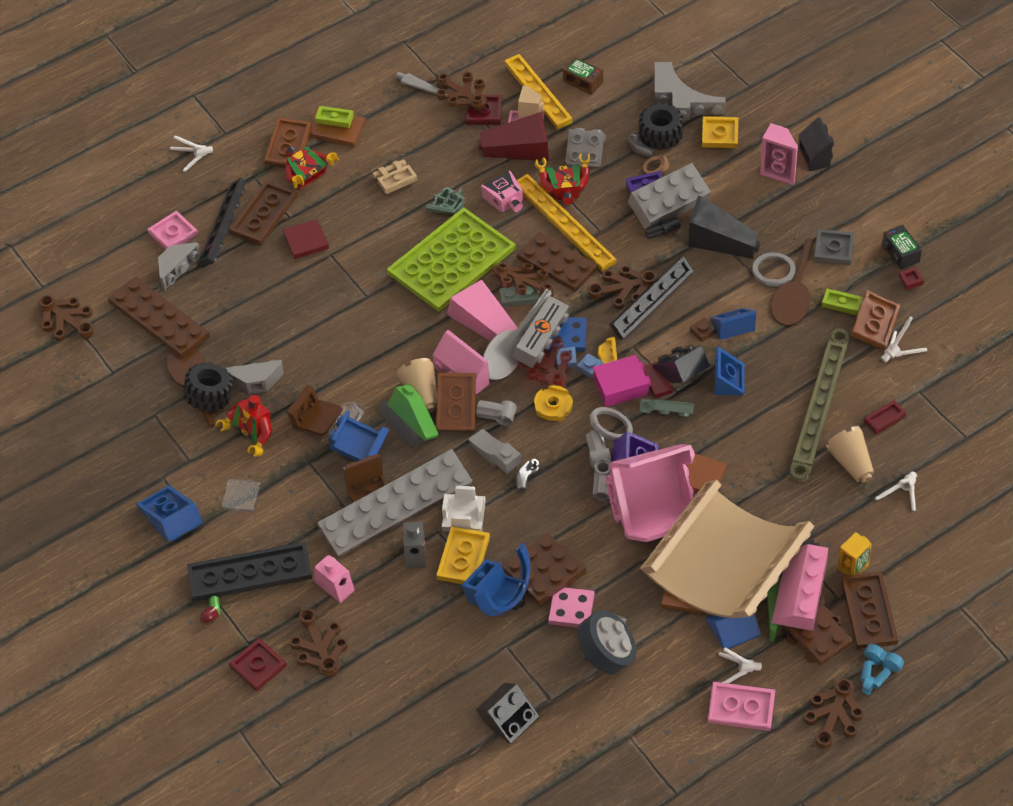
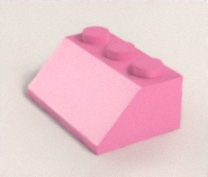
[760,123,798,185]
[433,330,490,395]

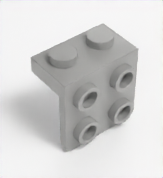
[566,128,606,168]

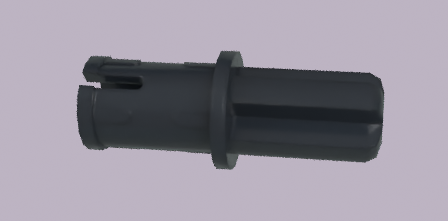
[644,217,681,238]

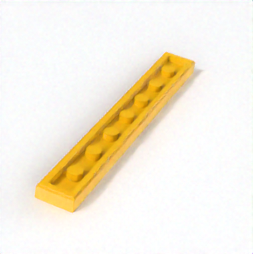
[517,174,616,272]

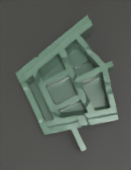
[426,186,465,215]

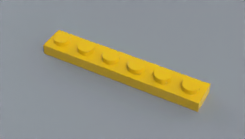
[505,54,572,130]

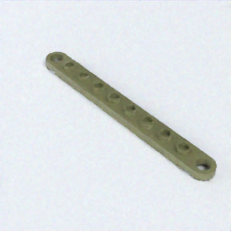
[790,328,849,482]

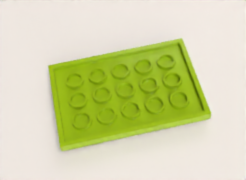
[387,208,516,312]

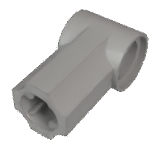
[476,400,517,426]
[586,430,611,468]
[593,459,611,501]

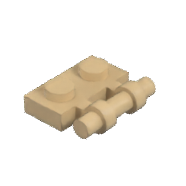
[372,159,418,194]

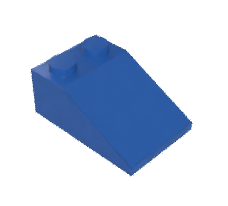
[136,485,203,542]

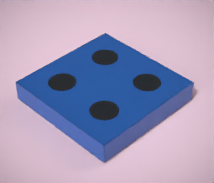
[548,318,587,351]

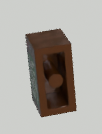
[563,57,603,95]

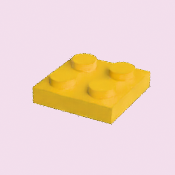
[702,116,738,148]

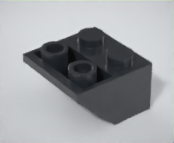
[798,117,834,172]
[652,344,710,384]
[476,683,539,744]

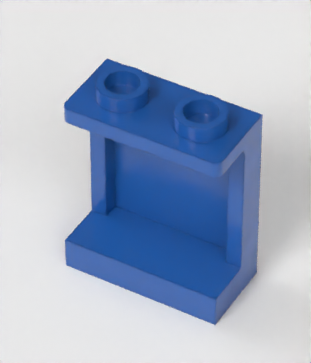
[328,410,389,462]

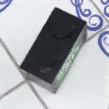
[882,225,922,269]

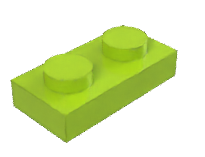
[315,106,354,128]
[822,289,863,315]

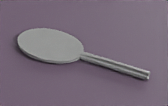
[483,289,552,380]

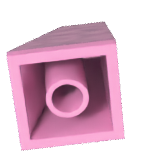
[447,280,517,341]

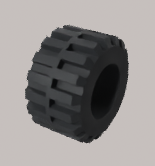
[639,103,683,150]
[183,362,233,412]

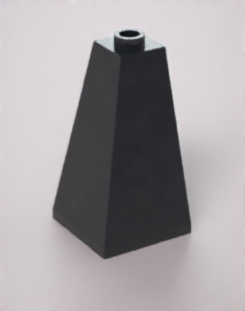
[689,196,760,259]

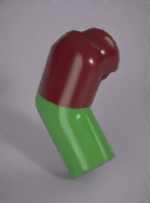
[200,596,220,623]

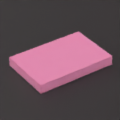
[708,682,775,731]

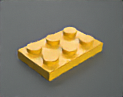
[436,526,490,584]

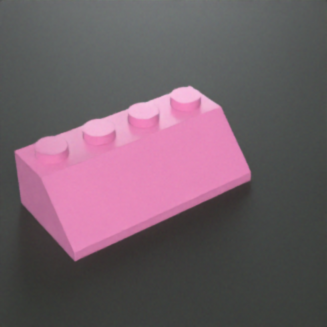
[772,544,828,631]

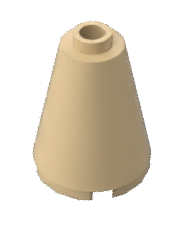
[397,358,437,413]
[826,426,874,483]

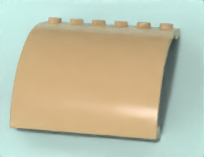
[640,479,814,618]

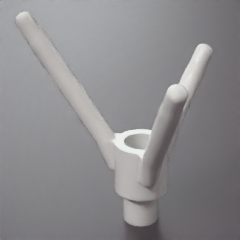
[170,136,213,172]
[881,316,927,363]
[875,472,917,511]
[711,648,762,692]

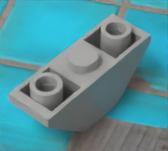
[158,242,201,290]
[226,360,284,395]

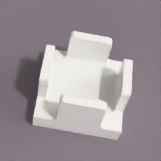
[442,486,486,532]

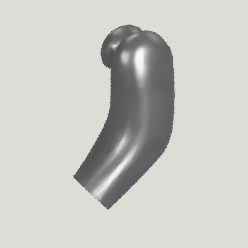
[628,131,654,158]
[515,459,539,493]

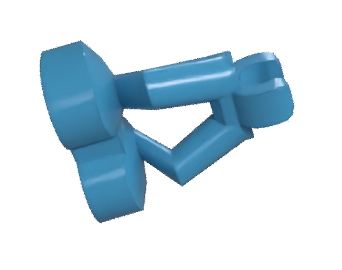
[860,644,904,695]

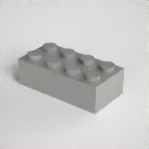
[628,163,711,228]

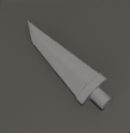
[396,72,439,95]

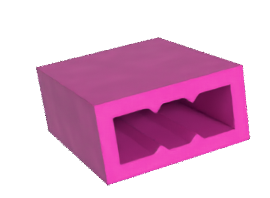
[593,355,651,407]

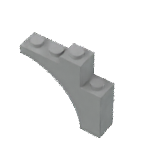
[654,62,725,120]

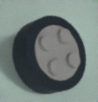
[577,610,636,674]

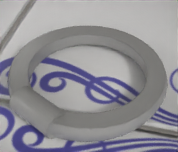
[752,253,796,287]
[589,407,633,441]

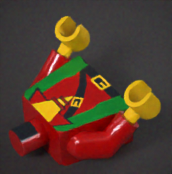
[285,146,339,190]
[535,153,590,205]
[215,395,273,457]

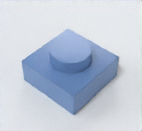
[556,347,577,369]
[577,354,603,379]

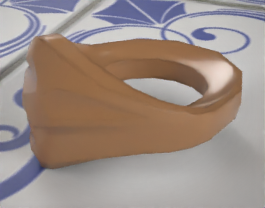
[643,155,669,174]

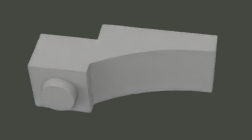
[468,429,521,474]

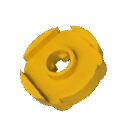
[534,385,573,422]

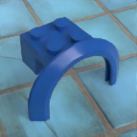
[461,543,530,617]

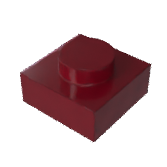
[899,267,924,290]

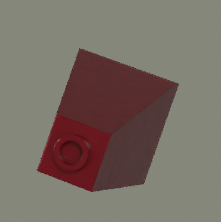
[477,112,549,161]

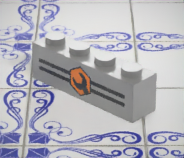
[513,296,569,368]

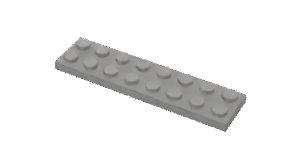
[317,449,473,558]

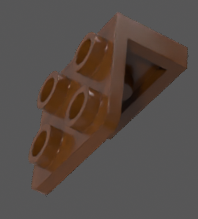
[287,385,343,436]
[343,454,388,503]

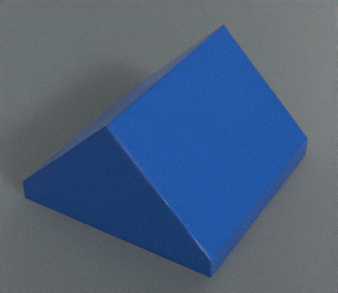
[710,308,756,340]
[714,347,745,396]
[705,614,761,649]

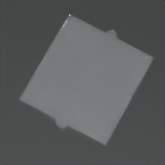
[221,479,261,512]

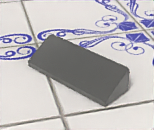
[379,399,423,447]

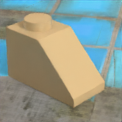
[518,86,544,118]

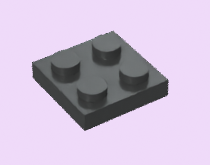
[814,229,855,265]

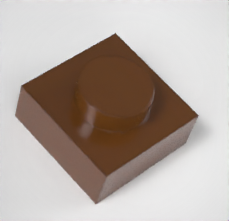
[690,317,716,342]

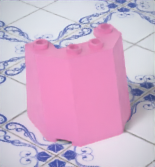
[605,444,695,542]

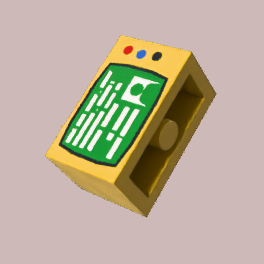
[837,532,872,575]

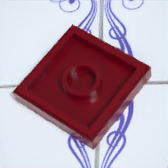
[466,95,502,125]
[283,219,329,259]
[229,638,287,692]

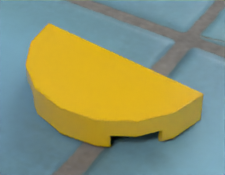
[598,337,617,364]

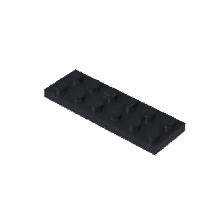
[187,542,312,601]

